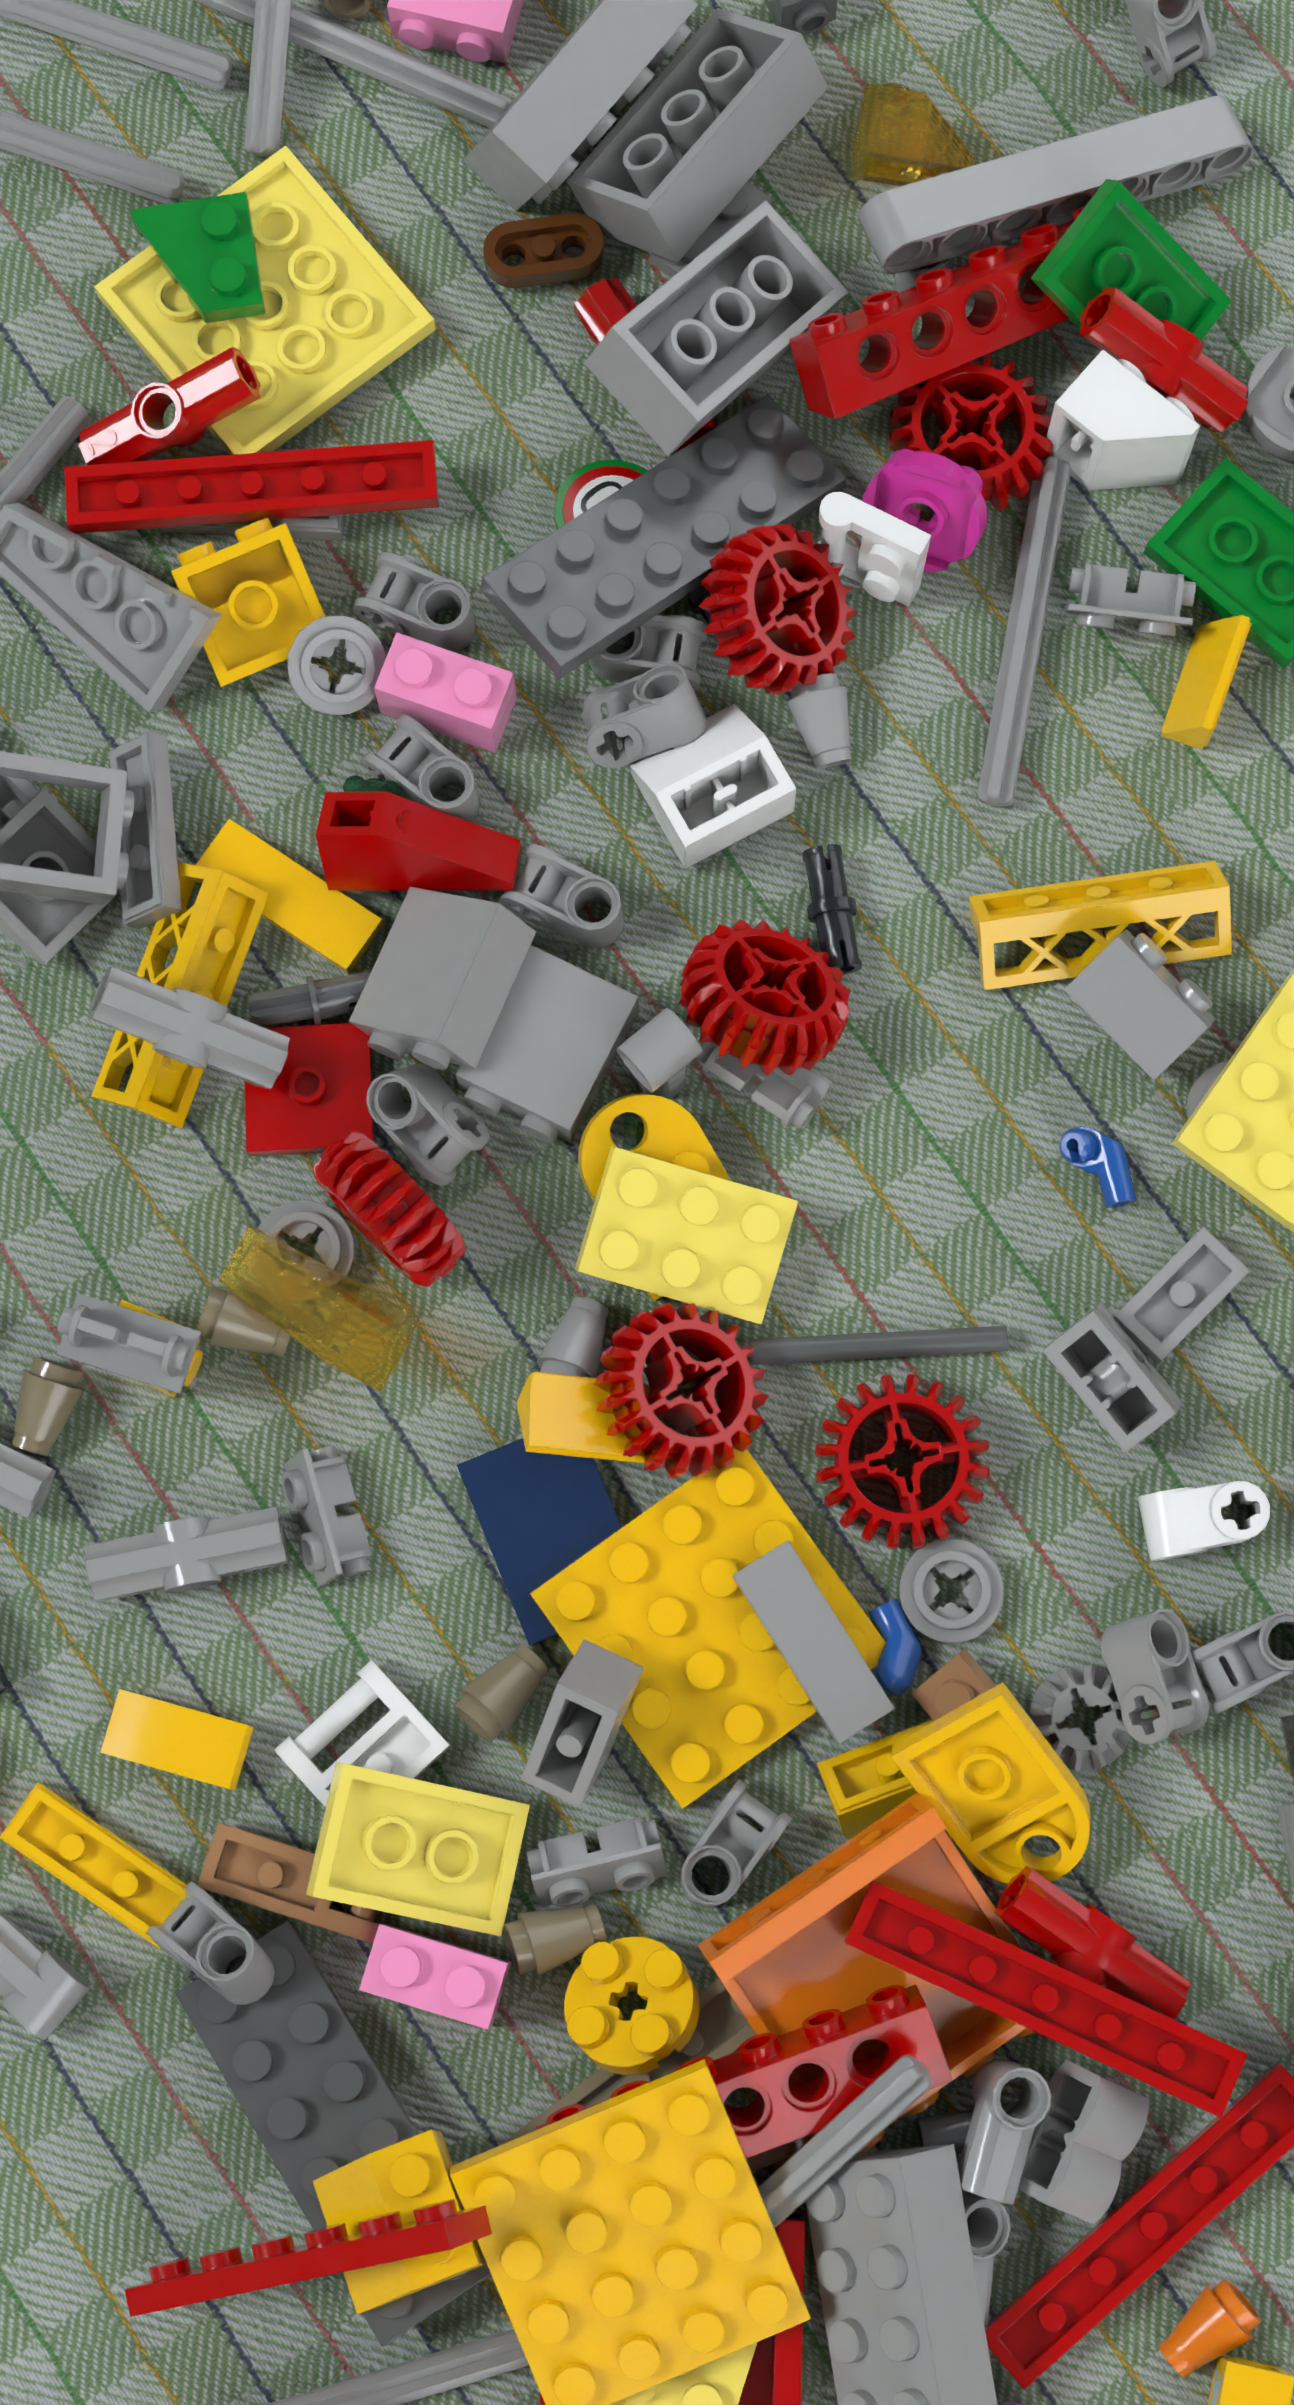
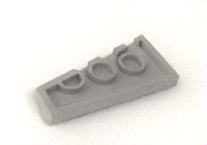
[0,502,222,713]

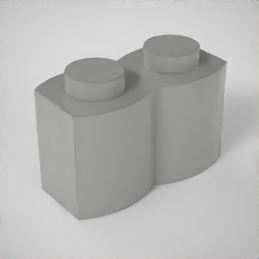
[1018,2060,1149,2225]

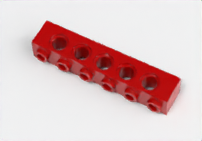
[789,205,1086,419]
[536,1985,953,2158]

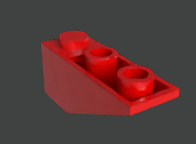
[315,792,521,891]

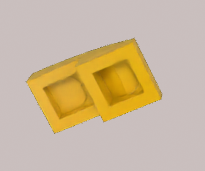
[100,1689,254,1791]

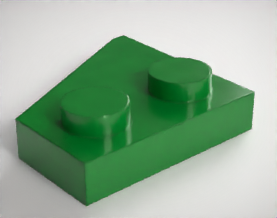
[130,192,266,323]

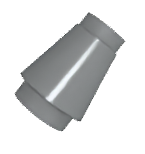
[787,673,852,770]
[537,1297,609,1378]

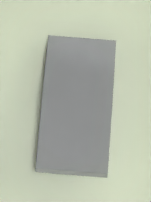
[0,776,120,965]

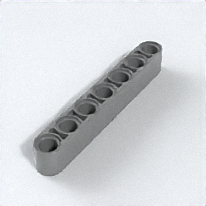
[858,95,1254,274]

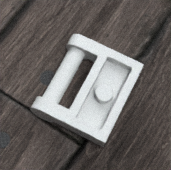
[818,492,931,607]
[274,1659,451,1807]

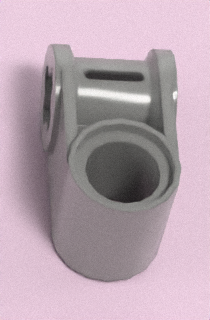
[1124,0,1217,87]
[353,552,477,653]
[588,615,708,692]
[582,664,707,769]
[361,714,480,822]
[500,844,625,948]
[366,1063,490,1186]
[1100,1609,1209,1744]
[1191,1611,1294,1715]
[680,1779,793,1908]
[145,1881,275,2005]

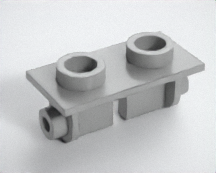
[1064,562,1196,637]
[696,1042,833,1129]
[56,1293,201,1394]
[282,1446,373,1587]
[526,1816,668,1908]

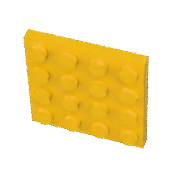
[530,1448,886,1809]
[450,2059,811,2405]

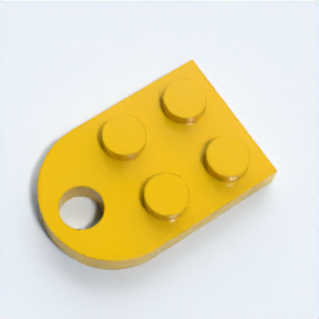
[578,1094,731,1302]
[891,1682,1091,1884]

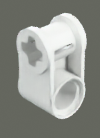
[1138,1481,1270,1562]

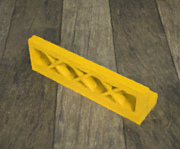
[969,861,1232,990]
[91,862,269,1128]

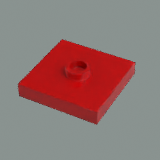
[244,1023,375,1156]

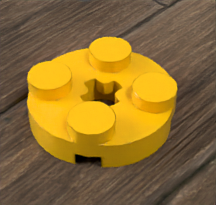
[564,1937,700,2075]

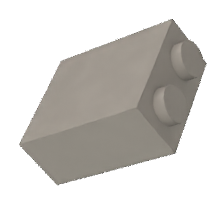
[349,887,536,1070]
[456,945,639,1144]

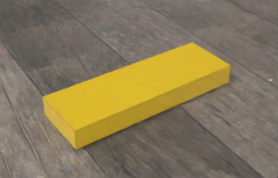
[196,819,384,974]
[0,1782,187,1950]

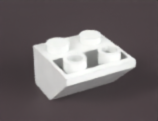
[1046,350,1200,491]
[627,704,796,869]

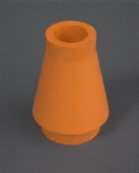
[1158,2278,1262,2379]

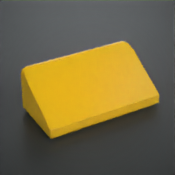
[1161,615,1252,750]
[516,1372,650,1463]
[817,1720,934,1838]

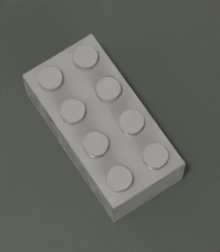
[462,0,698,211]
[567,8,828,263]
[584,200,849,456]
[806,2144,998,2405]

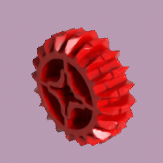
[888,353,1053,512]
[698,524,858,695]
[679,919,851,1076]
[312,1131,466,1287]
[593,1303,769,1478]
[815,1374,990,1550]

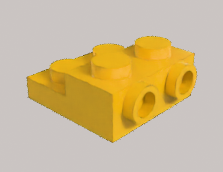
[171,517,325,687]

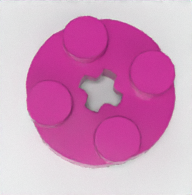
[862,449,987,572]

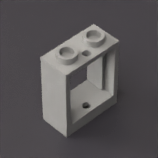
[0,751,134,905]

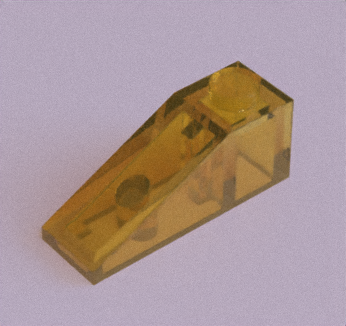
[219,1224,419,1392]

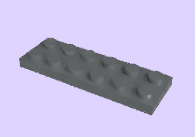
[481,394,847,679]
[175,1920,491,2347]

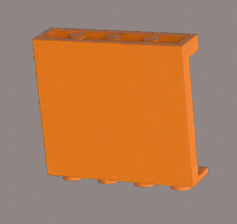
[697,1793,1034,2154]

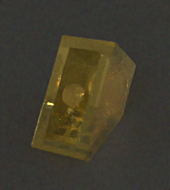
[850,83,975,186]

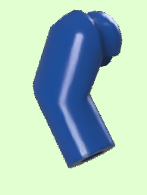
[1059,1126,1137,1208]
[868,1598,922,1698]

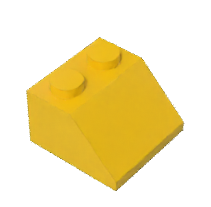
[313,2129,487,2315]

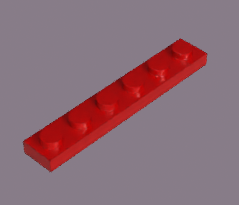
[64,440,439,534]
[844,1881,1248,2118]
[984,2063,1294,2390]
[124,2199,492,2317]

